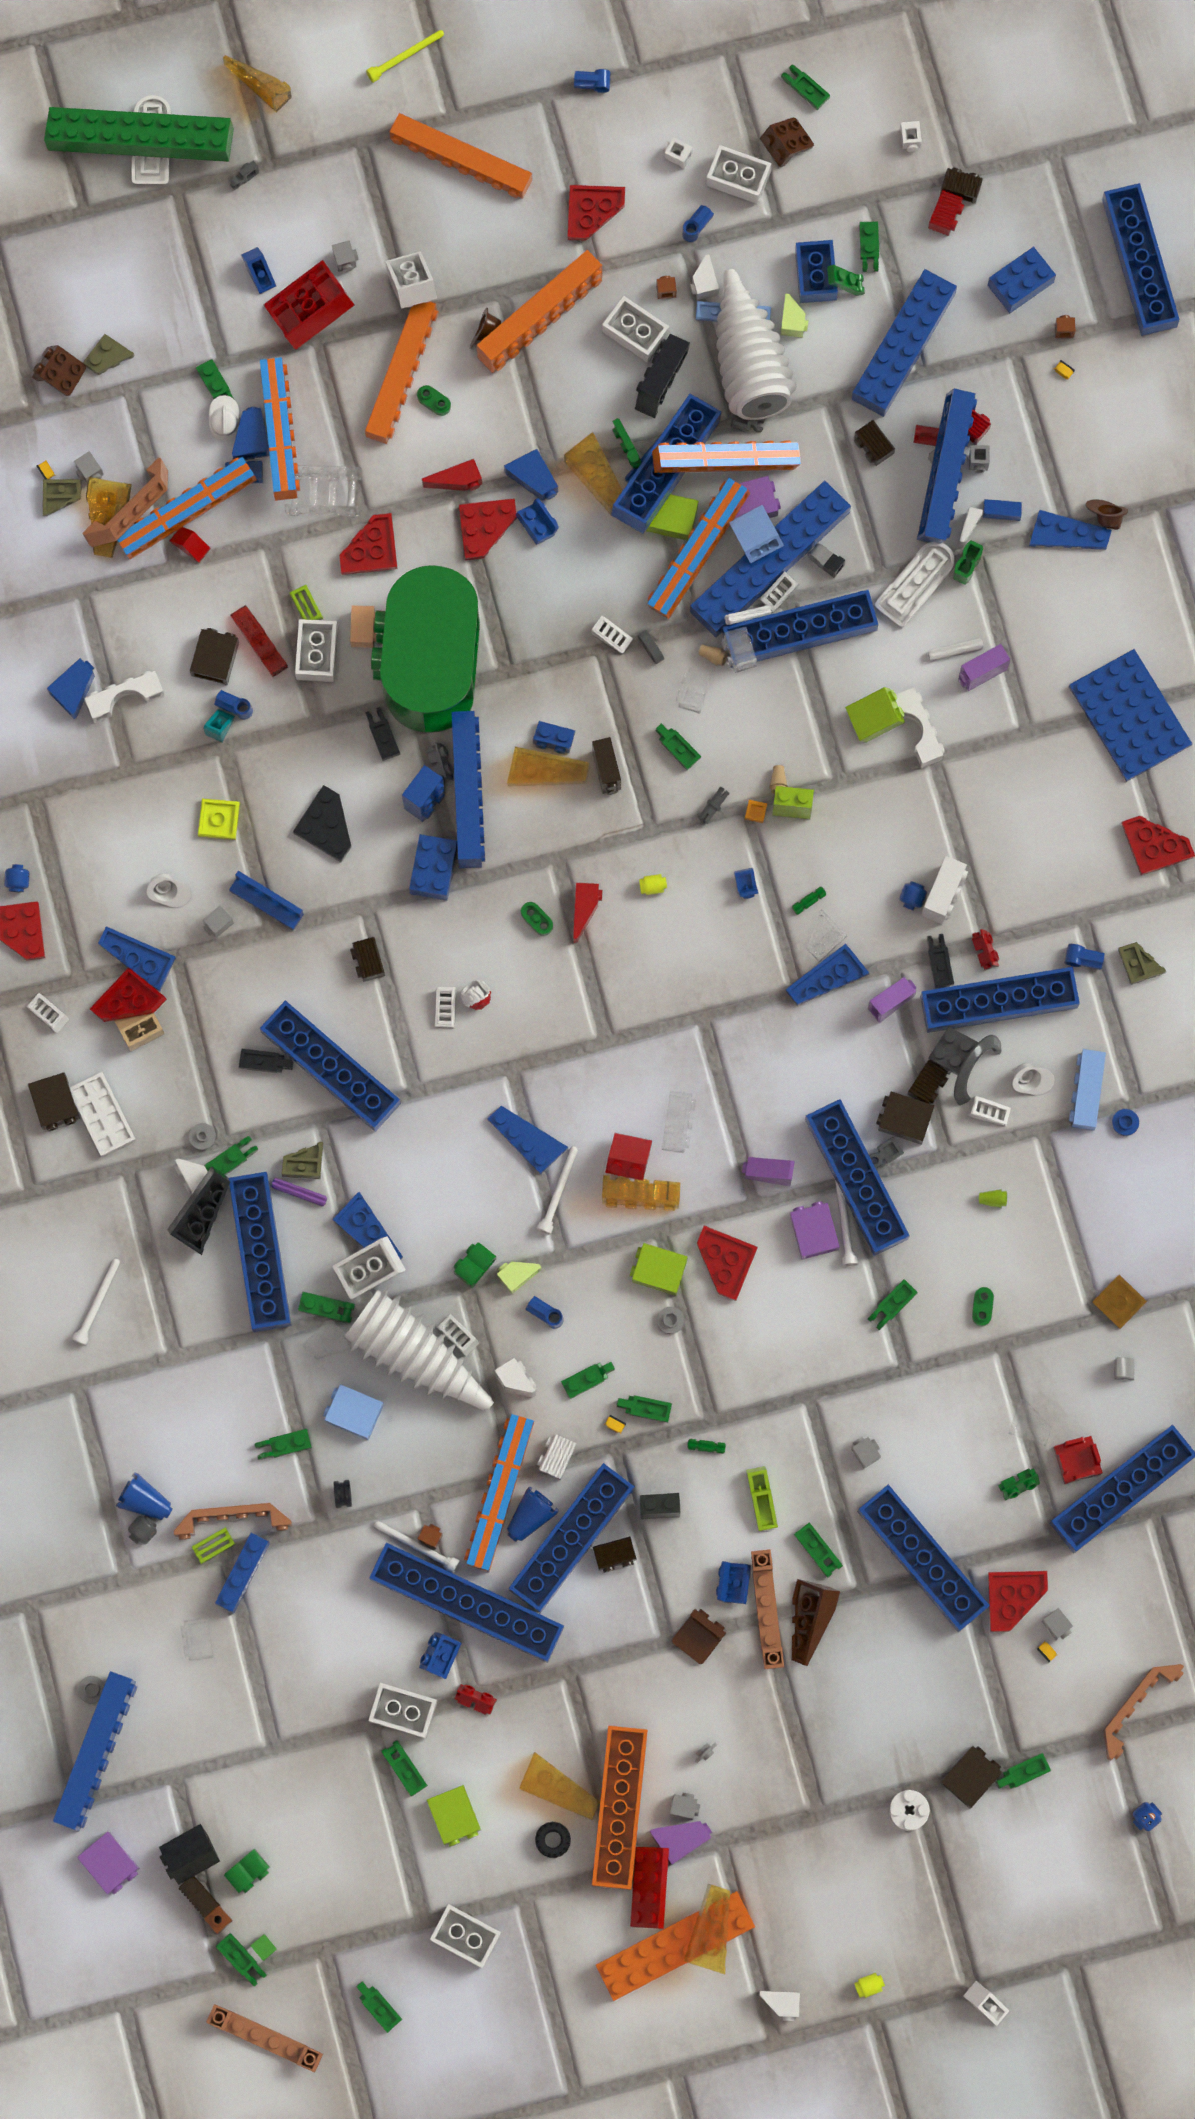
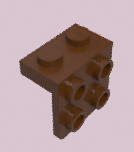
[759,117,814,167]
[32,345,86,396]
[672,1609,726,1664]

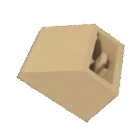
[114,1013,164,1052]

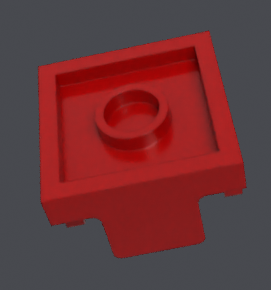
[1053,1436,1103,1484]

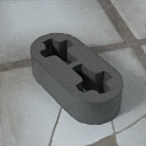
[637,630,664,664]

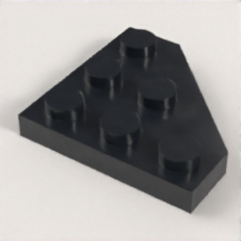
[293,785,351,862]

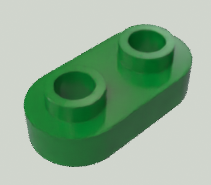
[417,385,451,416]
[521,902,553,936]
[972,1287,994,1326]

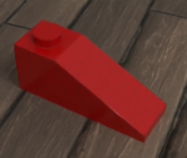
[421,459,482,491]
[573,883,603,943]

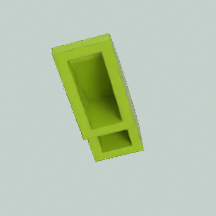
[746,1466,778,1531]

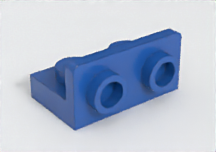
[516,498,559,545]
[533,721,575,754]
[419,1632,462,1679]

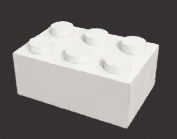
[706,145,772,204]
[385,251,437,309]
[602,296,669,363]
[295,619,338,682]
[922,856,969,925]
[333,1236,406,1300]
[369,1683,438,1739]
[430,1904,501,1968]

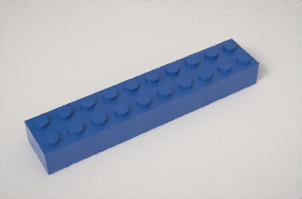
[690,480,851,638]
[369,1543,564,1663]

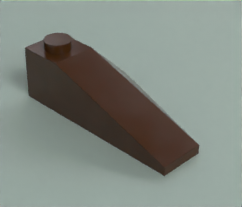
[792,1579,840,1666]

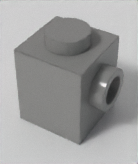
[332,240,359,272]
[969,445,990,473]
[74,451,103,484]
[203,905,234,938]
[851,1437,881,1469]
[1041,1608,1073,1640]
[670,1792,700,1820]

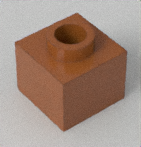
[656,276,677,299]
[1055,315,1076,338]
[418,1524,443,1549]
[204,1906,233,1934]

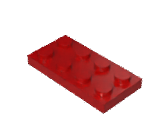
[630,1847,669,1929]

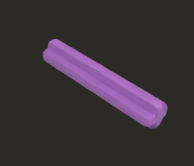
[272,1178,327,1206]

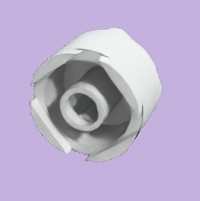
[889,1790,930,1831]

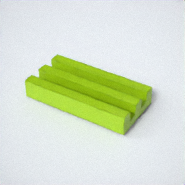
[289,585,323,620]
[192,1527,236,1564]

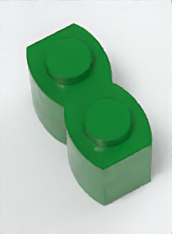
[953,540,983,585]
[454,1242,497,1288]
[224,1849,270,1893]

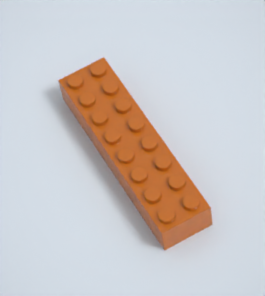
[477,250,602,373]
[592,1726,648,1890]
[595,1891,755,2001]

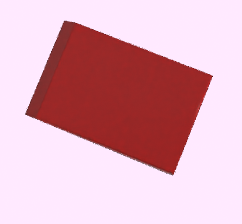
[169,527,211,563]

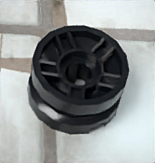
[333,1480,352,1508]

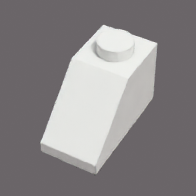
[690,255,719,300]
[963,1981,1009,2026]
[759,1991,800,2021]

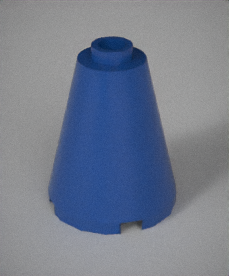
[116,1472,173,1520]
[507,1487,559,1542]

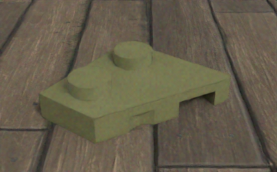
[83,334,134,375]
[43,479,81,516]
[1118,942,1166,985]
[282,1142,323,1179]

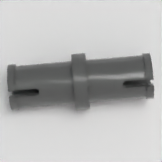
[698,787,730,824]

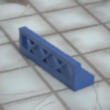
[229,871,304,931]

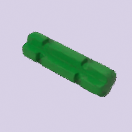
[792,887,826,915]
[687,1439,726,1454]

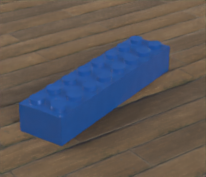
[1102,183,1180,336]
[852,269,957,417]
[917,388,977,544]
[611,394,722,534]
[722,589,879,668]
[452,711,485,869]
[920,967,1080,1033]
[260,1000,401,1132]
[805,1099,910,1256]
[229,1172,292,1332]
[1049,1425,1195,1553]
[509,1463,635,1613]
[857,1484,990,1633]
[53,1671,137,1831]

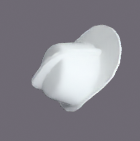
[209,395,239,441]
[146,874,191,908]
[1012,1063,1055,1095]

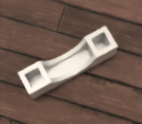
[85,671,165,724]
[896,687,945,768]

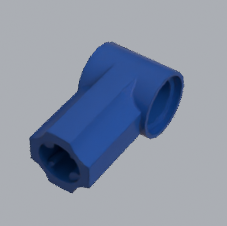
[574,69,611,93]
[682,205,714,242]
[214,690,253,720]
[1064,944,1105,970]
[525,1296,564,1329]

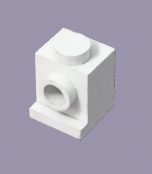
[900,121,922,152]
[663,137,693,169]

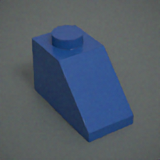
[241,247,276,294]

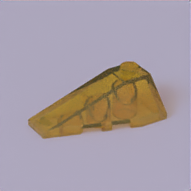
[223,55,292,113]
[86,477,132,558]

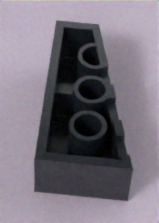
[635,334,690,418]
[167,1167,230,1255]

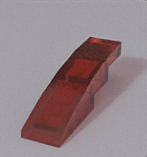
[230,605,288,677]

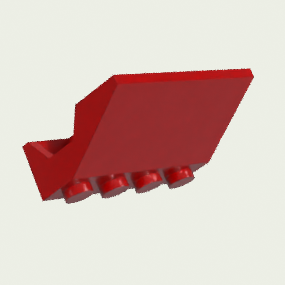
[263,260,355,350]

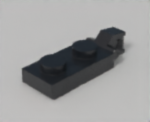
[239,1049,294,1073]

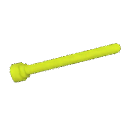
[366,30,444,83]

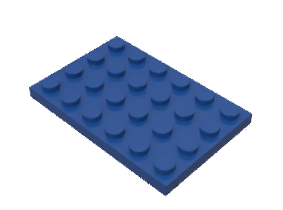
[1069,649,1192,782]

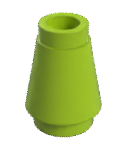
[979,1189,1007,1208]

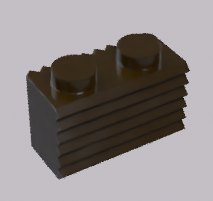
[940,168,983,204]
[854,420,895,466]
[350,937,385,982]
[907,1060,949,1104]
[593,1536,637,1573]
[179,1876,220,1917]

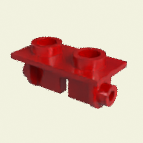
[913,425,939,446]
[972,929,999,970]
[454,1684,497,1715]

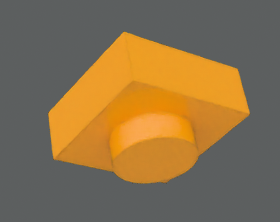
[745,800,767,823]

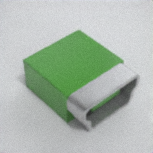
[246,1934,277,1965]

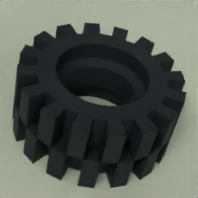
[535,1821,571,1858]

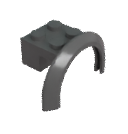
[928,1027,1002,1105]

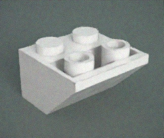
[495,1358,537,1398]

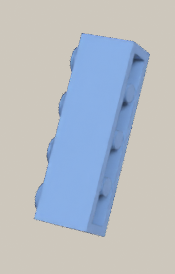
[1069,1049,1106,1130]

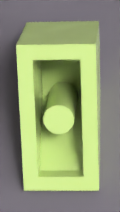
[781,294,809,338]
[497,1262,542,1294]

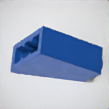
[232,407,270,461]
[504,449,558,500]
[47,658,95,719]

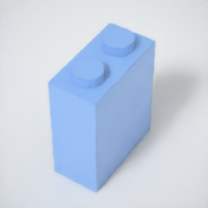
[729,505,784,563]
[323,1384,384,1440]

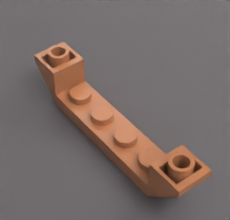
[82,457,168,547]
[174,1503,292,1540]
[751,1549,784,1669]
[1103,1664,1184,1761]
[206,2004,323,2073]

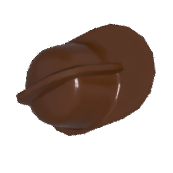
[469,308,501,349]
[1086,499,1128,530]

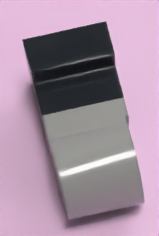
[808,543,845,578]

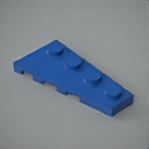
[1029,510,1112,550]
[98,926,176,992]
[786,944,869,1006]
[487,1106,568,1175]
[333,1192,403,1260]

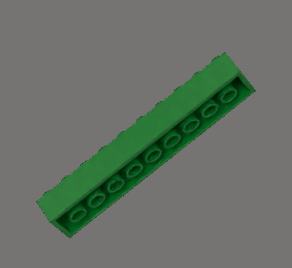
[44,107,234,162]

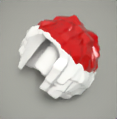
[461,980,491,1010]

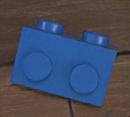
[716,1561,751,1604]

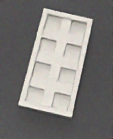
[70,1072,136,1157]

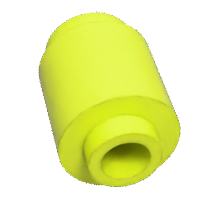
[639,874,667,895]
[854,1972,885,1998]

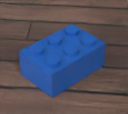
[795,240,838,303]
[987,246,1056,314]
[402,765,445,822]
[409,834,458,901]

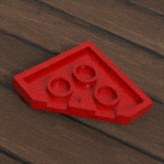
[568,185,625,241]
[459,498,517,560]
[339,513,398,575]
[1121,816,1195,876]
[0,901,45,961]
[90,967,167,1022]
[697,1226,758,1301]
[988,1571,1048,1632]

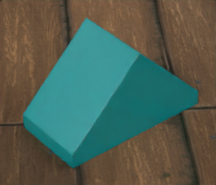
[203,709,235,743]

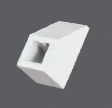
[174,1158,207,1194]

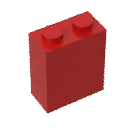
[605,1133,652,1181]

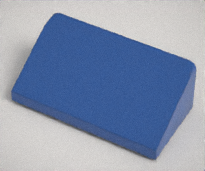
[983,499,1022,521]

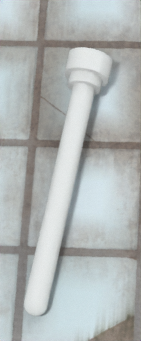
[537,1146,578,1235]
[835,1180,858,1267]
[72,1258,120,1346]
[374,1521,460,1574]

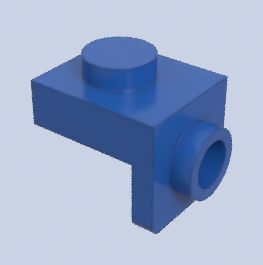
[734,868,758,899]

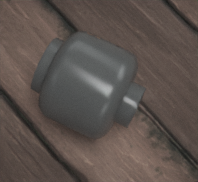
[128,1516,157,1545]

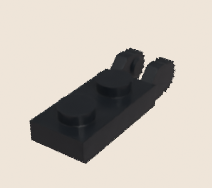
[365,707,400,761]
[927,934,954,988]

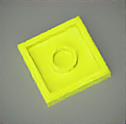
[198,798,240,840]

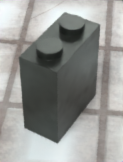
[640,1493,680,1519]
[159,1824,220,1885]

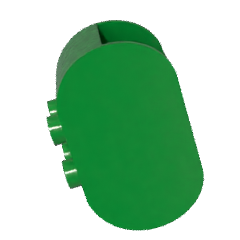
[371,565,480,733]

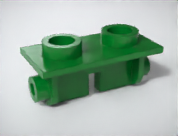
[998,1468,1040,1500]

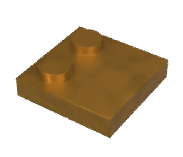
[1092,1275,1147,1329]

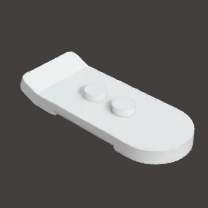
[132,95,171,184]
[875,542,954,627]

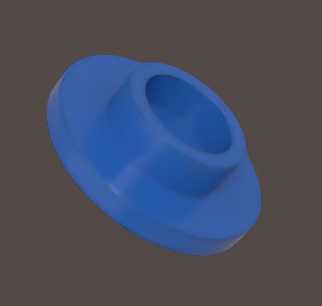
[1112,1109,1139,1136]

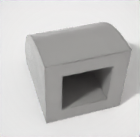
[1114,1357,1134,1380]

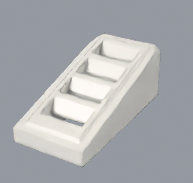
[958,507,983,548]
[759,571,799,612]
[591,616,633,654]
[435,987,456,1028]
[27,993,69,1033]
[967,1096,1011,1126]
[437,1314,479,1356]

